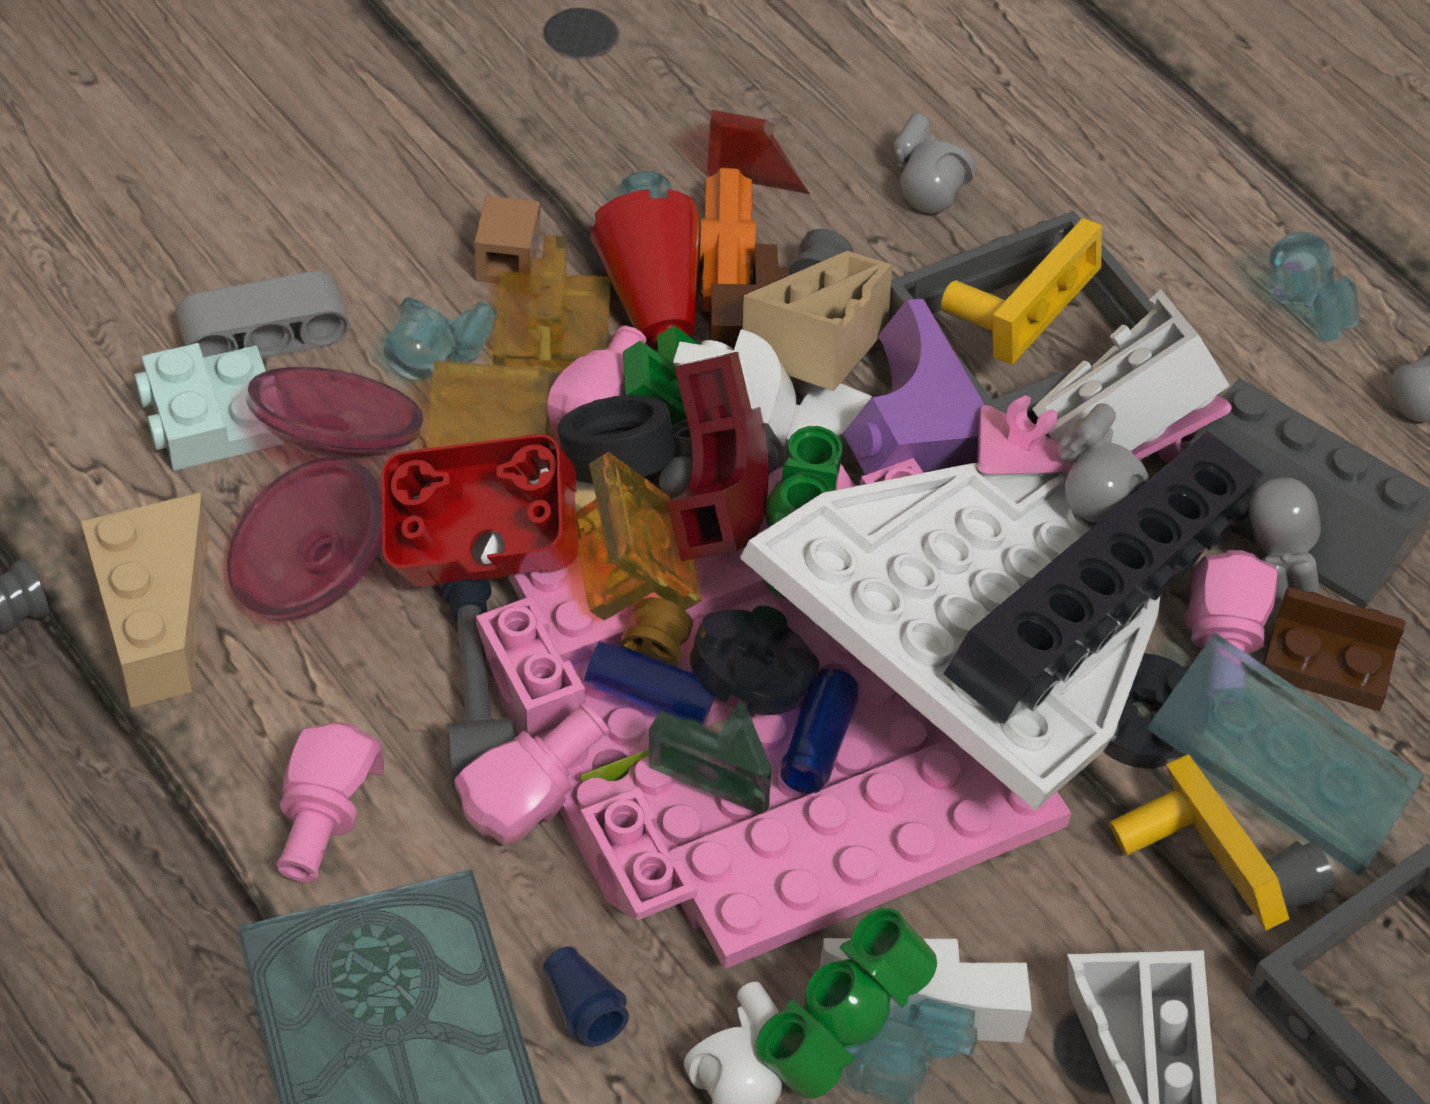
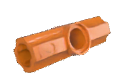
[699,168,756,313]

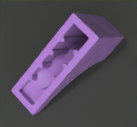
[843,299,985,475]

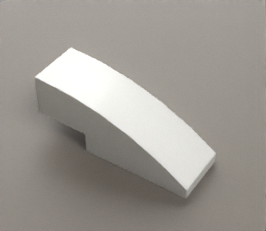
[819,938,1032,1043]

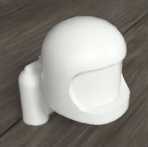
[684,982,783,1104]

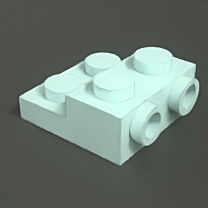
[134,343,287,471]

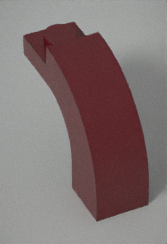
[666,352,769,562]

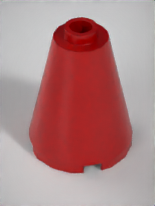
[589,189,699,351]

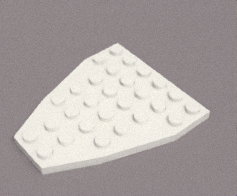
[740,463,1160,811]

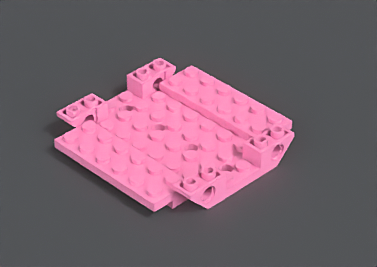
[476,458,1072,970]

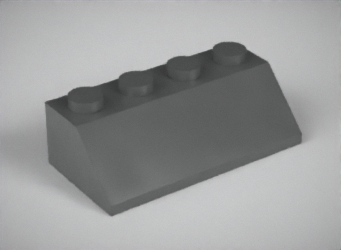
[1187,378,1430,608]

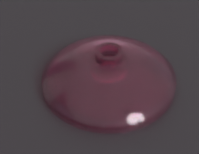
[246,367,423,463]
[227,457,388,621]

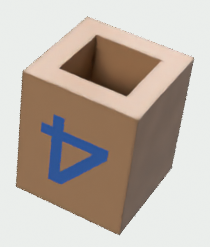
[474,195,540,287]

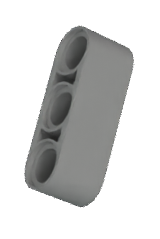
[176,271,350,359]

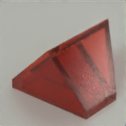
[707,110,810,194]

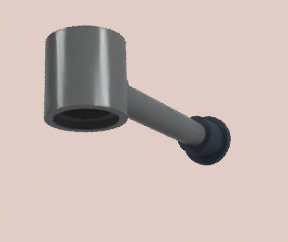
[442,579,514,787]

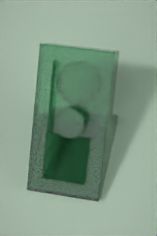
[649,700,772,814]

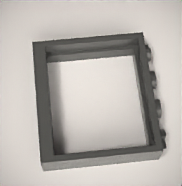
[889,211,1153,424]
[1245,843,1430,1104]

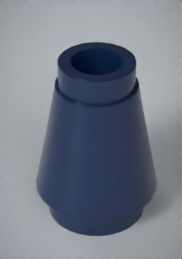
[542,946,629,1047]

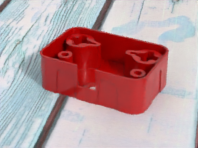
[381,434,579,587]

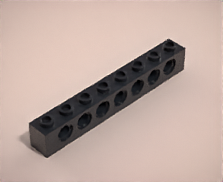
[943,431,1264,724]

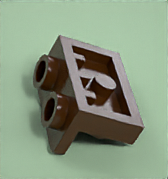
[1260,587,1406,712]

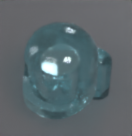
[1269,232,1360,341]
[383,297,497,380]
[843,999,978,1104]

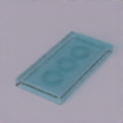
[1147,633,1425,876]

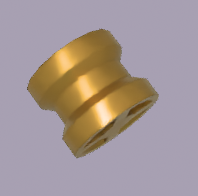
[618,597,693,676]

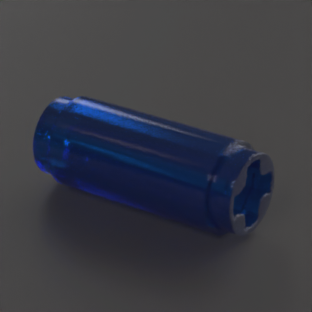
[584,640,715,727]
[780,668,859,794]

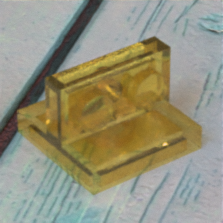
[493,235,611,373]
[576,452,702,621]

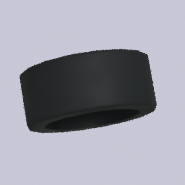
[557,395,676,485]

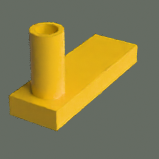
[941,218,1102,365]
[1109,754,1289,931]

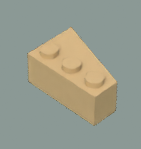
[742,251,892,391]
[81,492,209,708]

